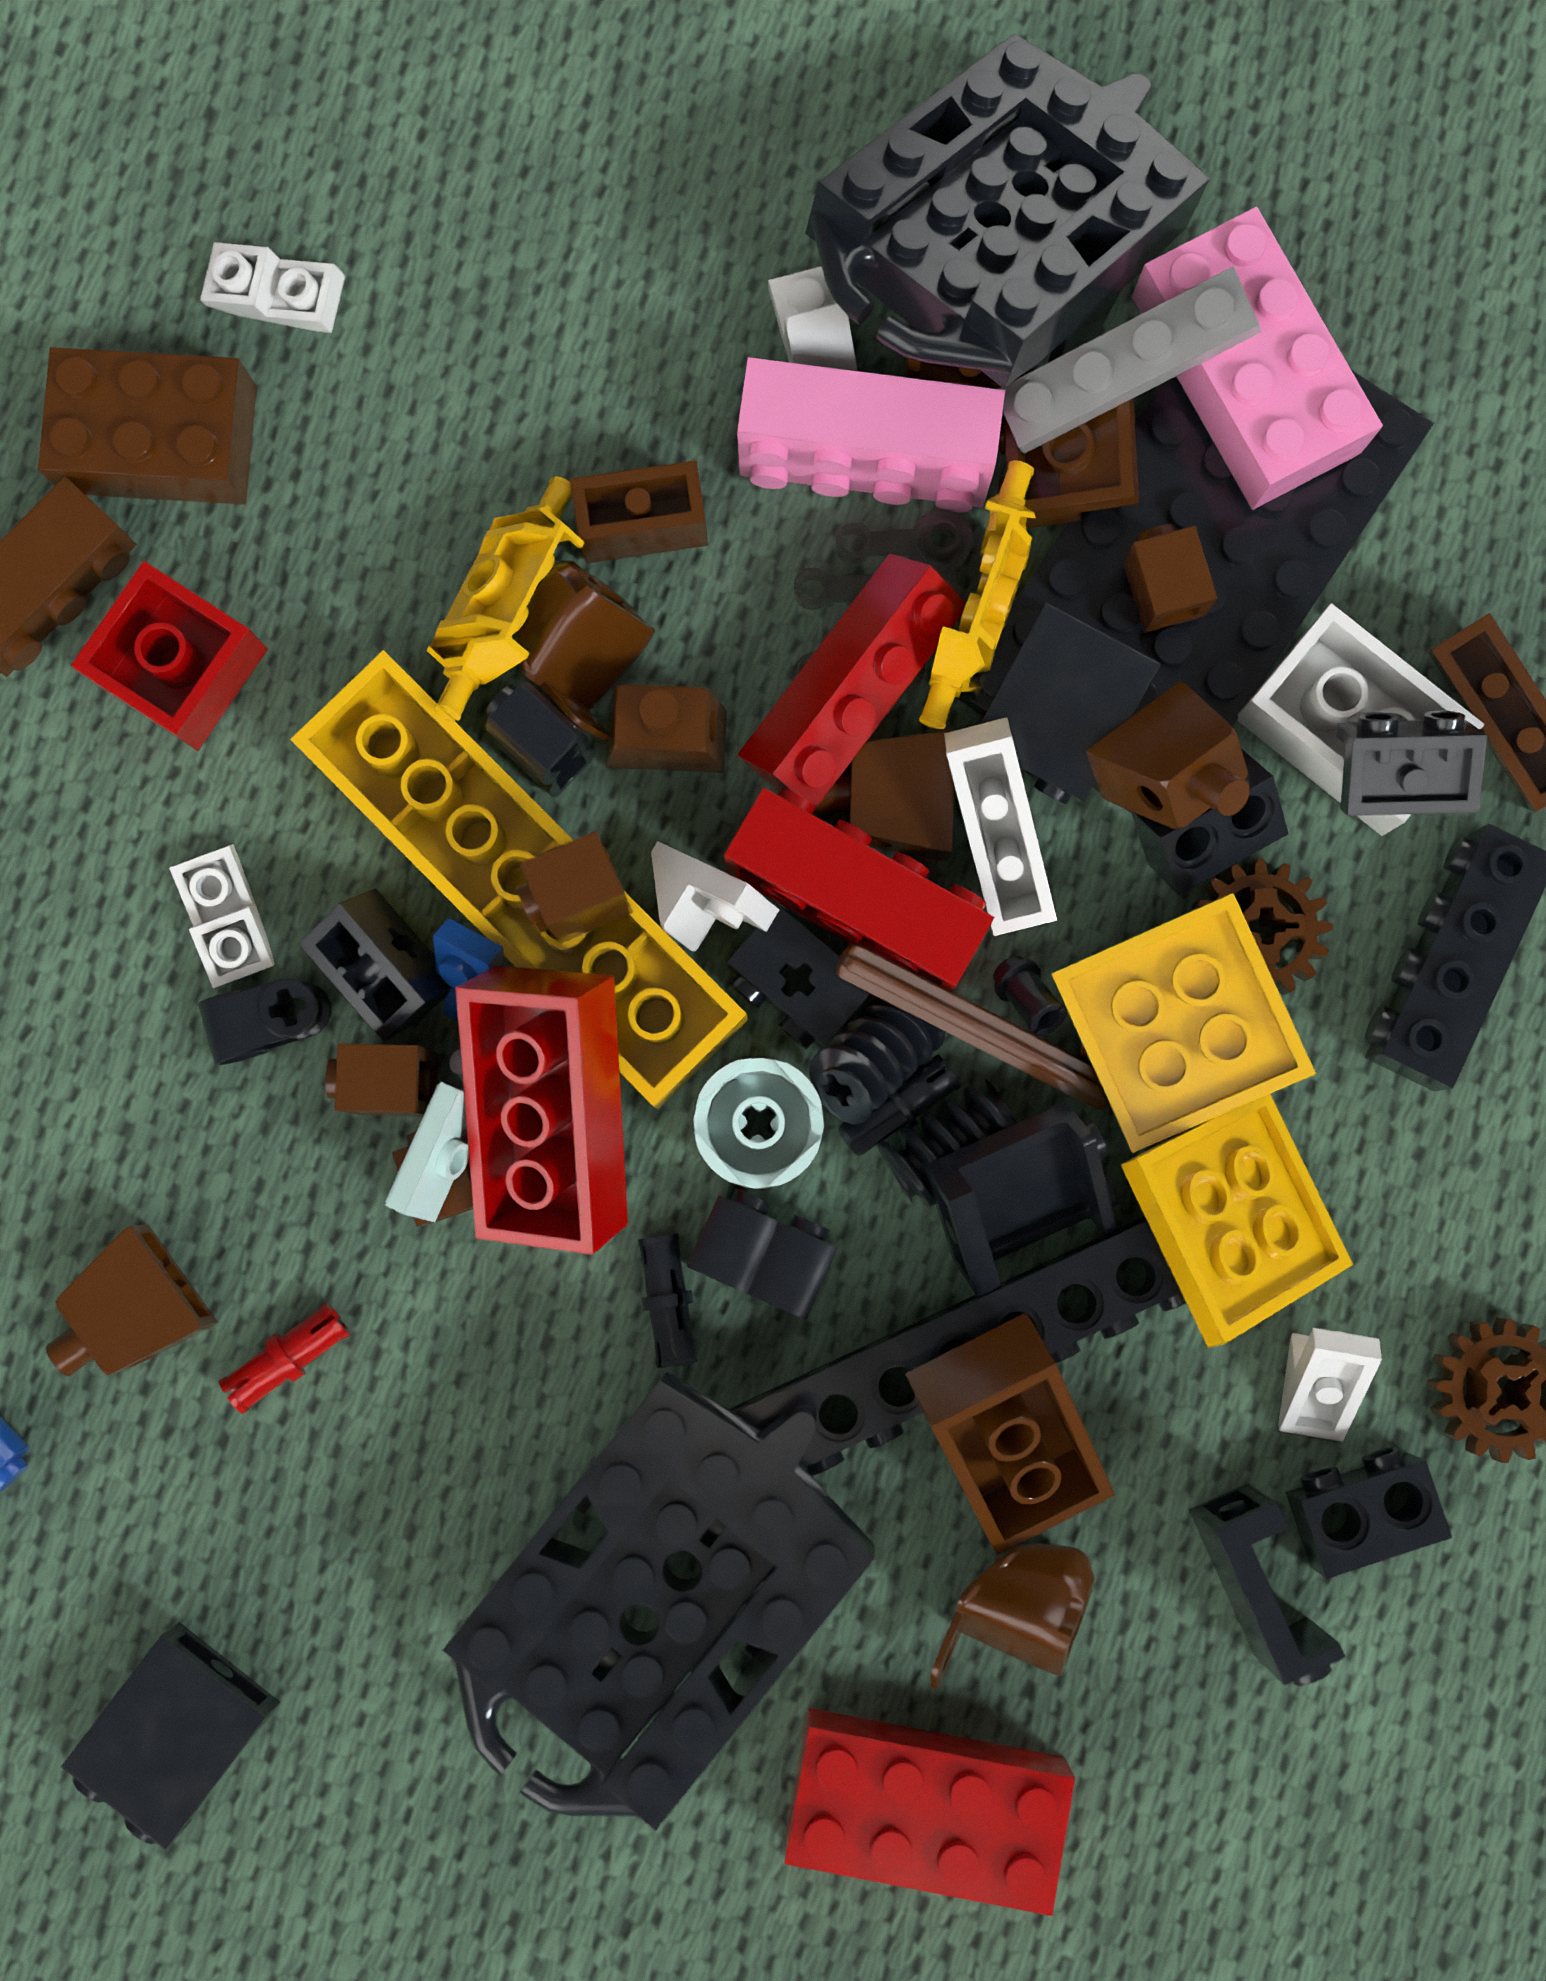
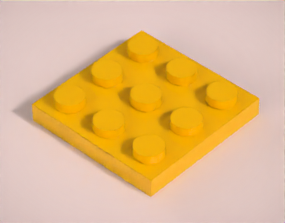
[1051,893,1316,1153]
[1121,1094,1353,1348]

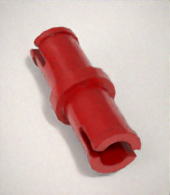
[219,1302,351,1414]

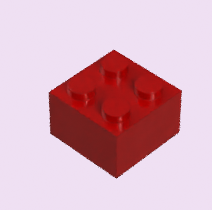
[70,561,268,751]

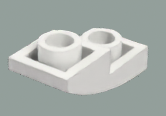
[200,243,345,333]
[169,844,275,988]

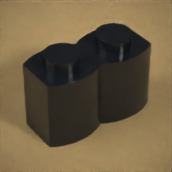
[486,682,594,797]
[687,1189,838,1320]

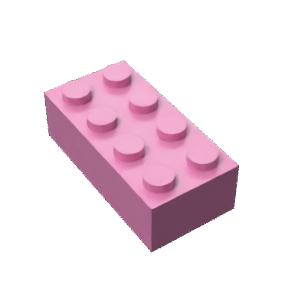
[1132,206,1383,510]
[737,357,1005,513]

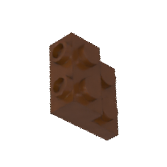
[998,398,1139,529]

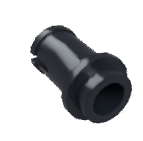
[993,956,1067,1036]

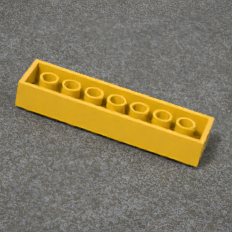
[290,650,748,1109]

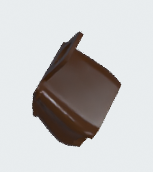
[516,561,655,741]
[931,1543,1095,1689]

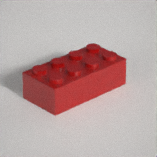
[724,787,995,991]
[456,965,628,1255]
[785,1708,1075,1916]

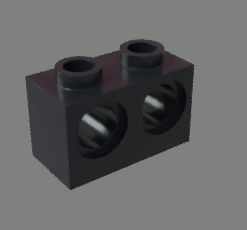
[1131,748,1289,895]
[1285,1447,1453,1579]

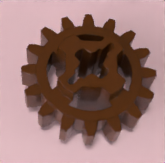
[1191,859,1333,995]
[1427,1317,1546,1463]

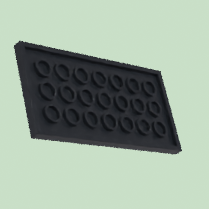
[955,370,1434,813]

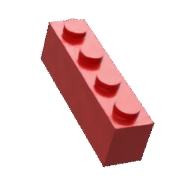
[737,553,966,809]

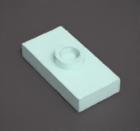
[385,1082,469,1222]

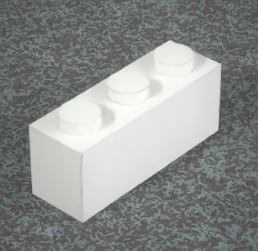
[944,717,1057,936]

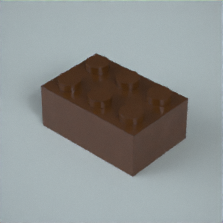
[38,347,257,505]
[906,1313,1115,1555]

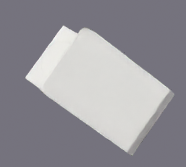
[768,266,857,371]
[651,841,779,951]
[1278,1328,1382,1442]

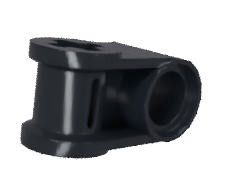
[198,979,332,1066]

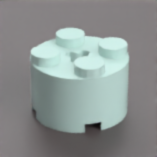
[693,1057,824,1189]

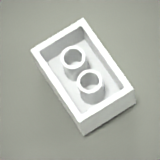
[1237,603,1484,836]

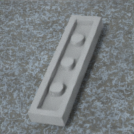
[999,266,1262,454]

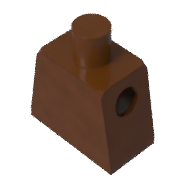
[1086,681,1250,829]
[606,684,727,773]
[813,731,954,861]
[46,1225,218,1376]

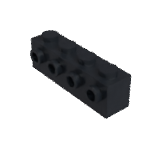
[1365,824,1546,1091]

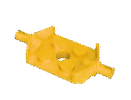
[919,460,1036,729]
[426,476,585,721]

